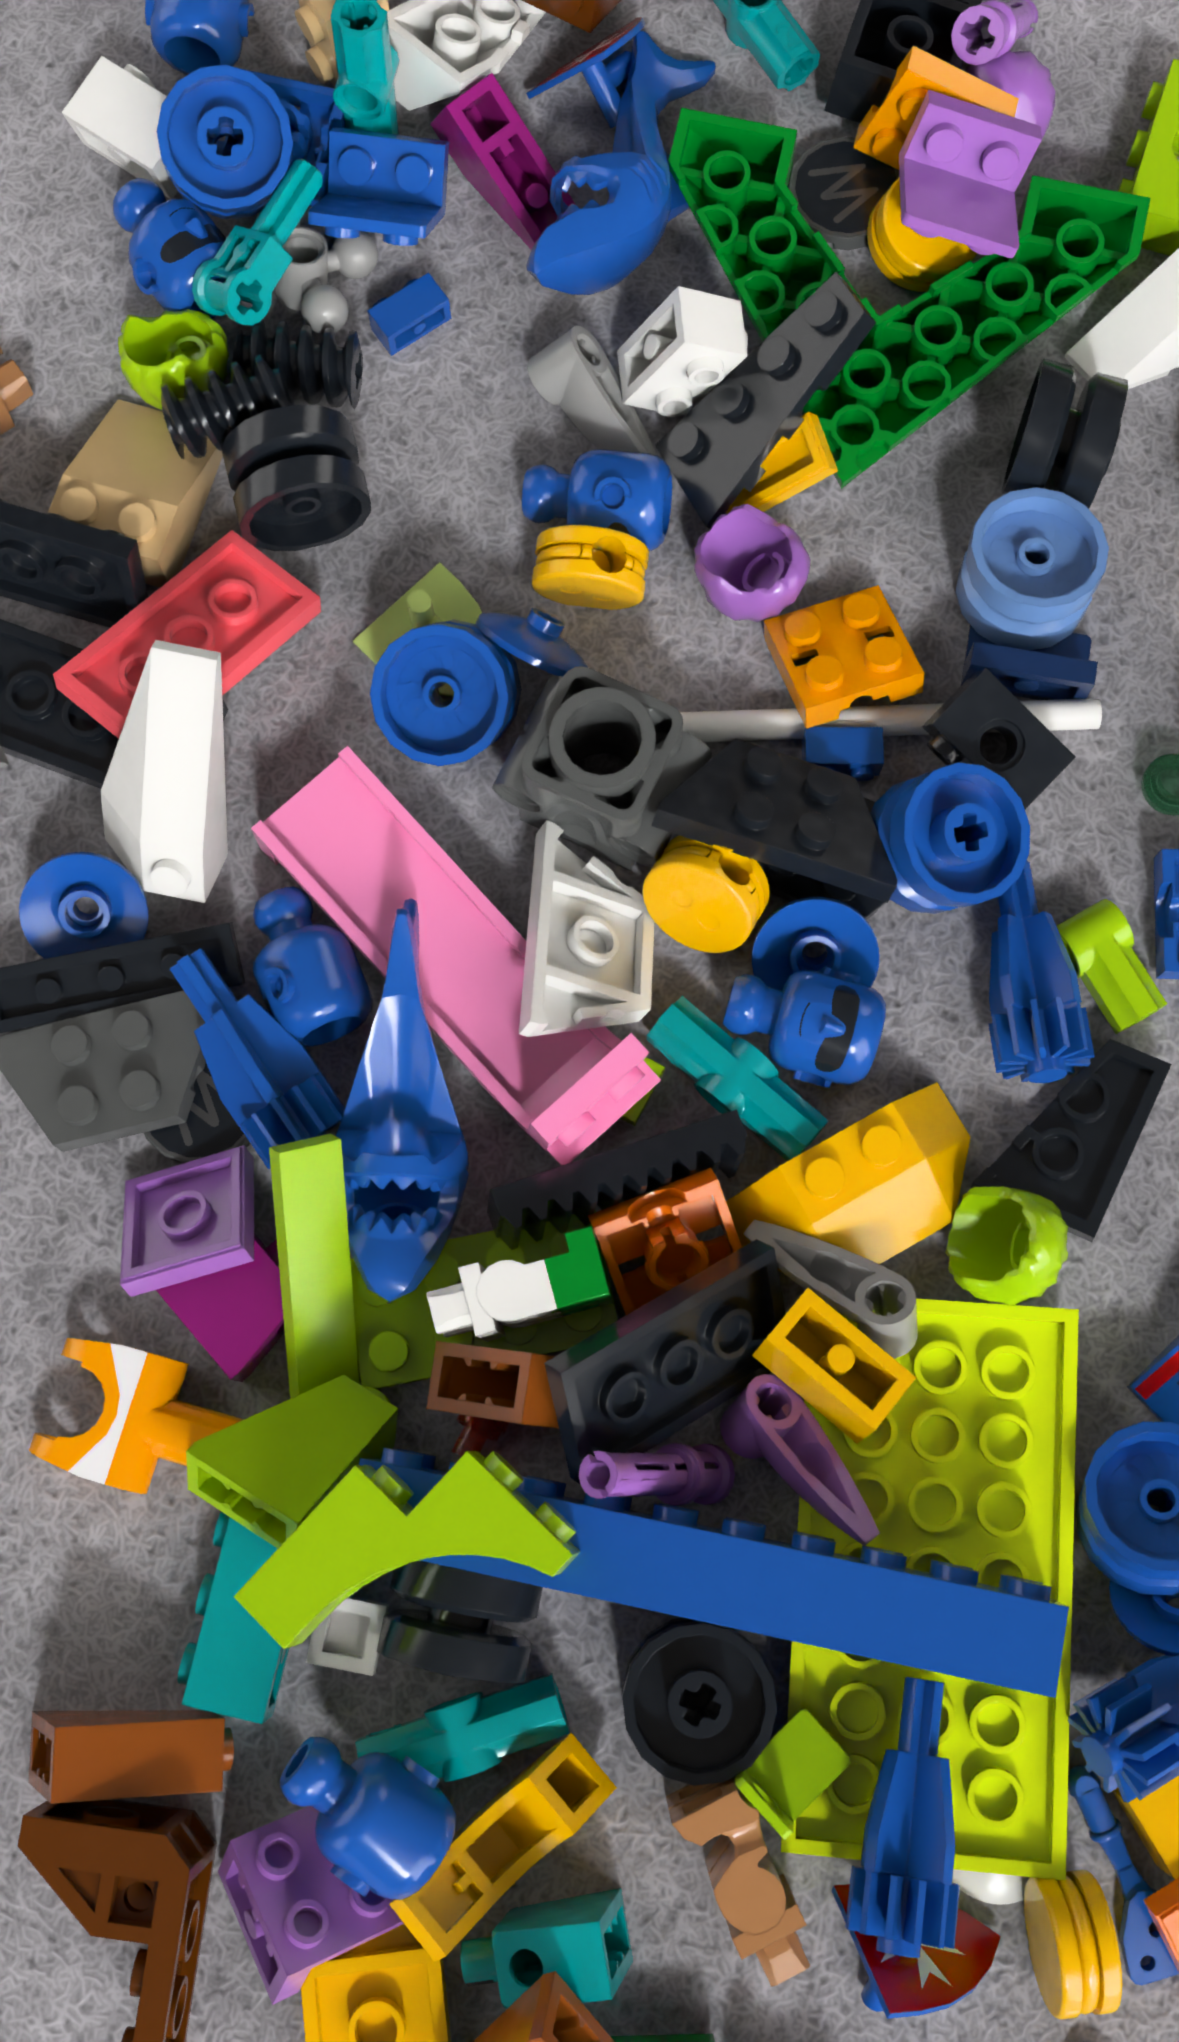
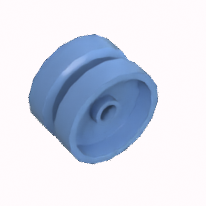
[955,487,1109,651]

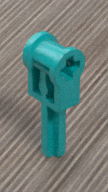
[192,159,323,326]

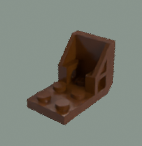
[18,1799,217,2042]

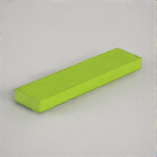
[269,1133,360,1399]

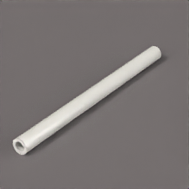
[680,698,1102,742]

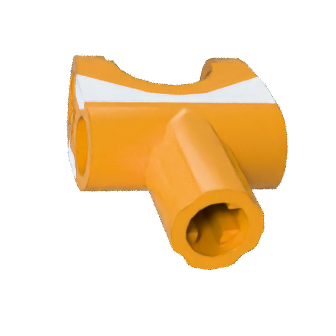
[29,1338,244,1494]

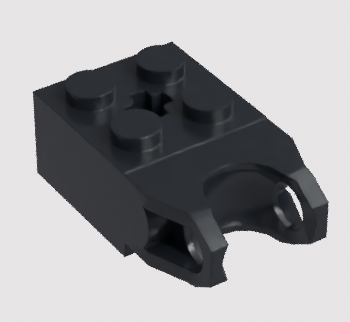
[824,0,983,123]

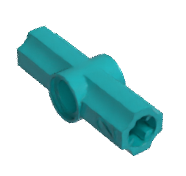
[331,0,400,135]
[713,0,820,92]
[646,995,829,1161]
[355,1673,570,1782]

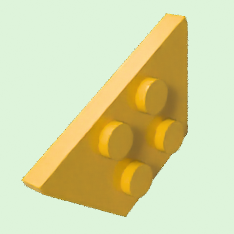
[301,1924,451,2042]

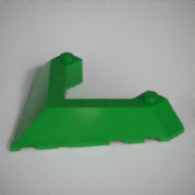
[669,108,1151,489]

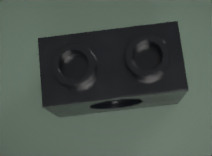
[922,668,1076,809]

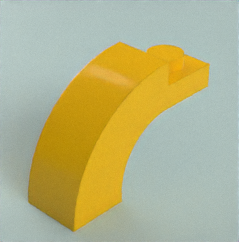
[389,1733,617,1962]

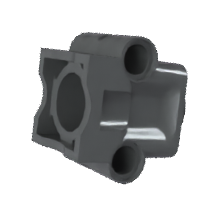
[492,666,712,871]

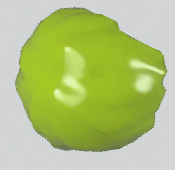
[117,309,229,410]
[945,1186,1068,1306]

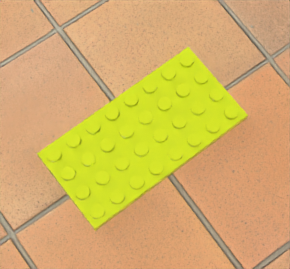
[781,1298,1079,1880]

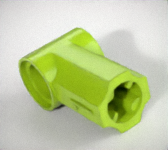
[1056,899,1167,1034]

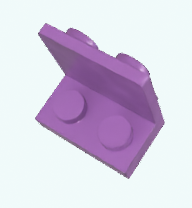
[899,90,1042,258]
[218,1806,404,2005]

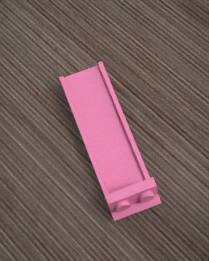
[251,746,661,1166]

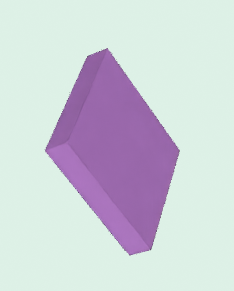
[120,1145,254,1297]

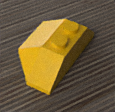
[726,1082,971,1272]

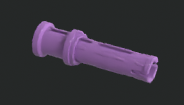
[951,0,1038,65]
[579,1443,735,1506]

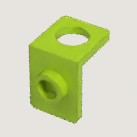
[735,1709,851,1840]

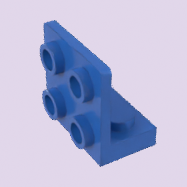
[308,127,449,246]

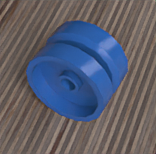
[156,64,293,220]
[370,619,522,766]
[870,762,1030,914]
[1076,1421,1179,1596]

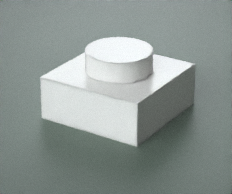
[306,1596,389,1676]

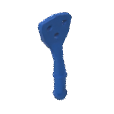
[1068,1765,1179,1986]

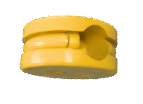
[867,177,977,292]
[532,525,649,610]
[643,835,770,953]
[1024,1869,1122,2019]

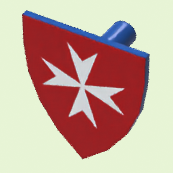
[526,17,645,128]
[831,1884,1001,2019]

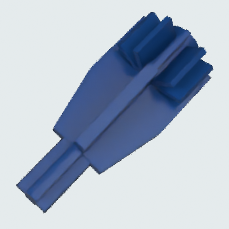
[988,861,1095,1083]
[169,948,345,1169]
[1068,1655,1179,1803]
[845,1677,960,1958]

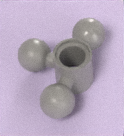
[255,208,378,334]

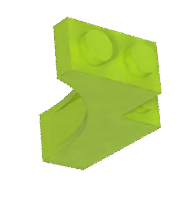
[234,1451,580,1650]

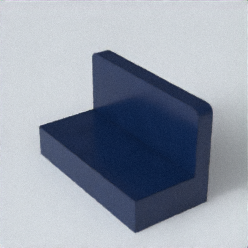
[961,625,1098,700]

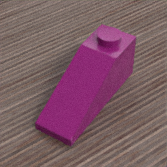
[430,73,576,250]

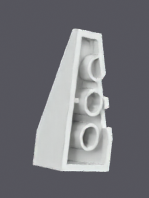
[387,0,546,111]
[1065,248,1179,389]
[100,640,228,903]

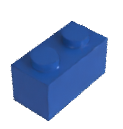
[367,272,452,356]
[802,727,884,781]

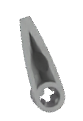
[527,325,657,455]
[743,1219,918,1359]

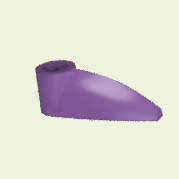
[720,1374,880,1546]

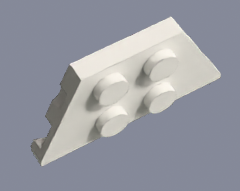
[519,820,655,1037]

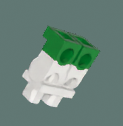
[426,1226,613,1342]

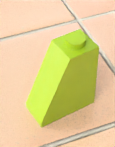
[186,1375,398,1549]

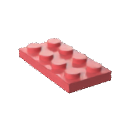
[53,530,321,739]

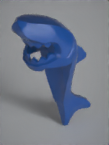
[526,31,716,295]
[335,898,469,1302]

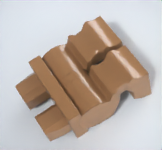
[666,1777,810,1987]

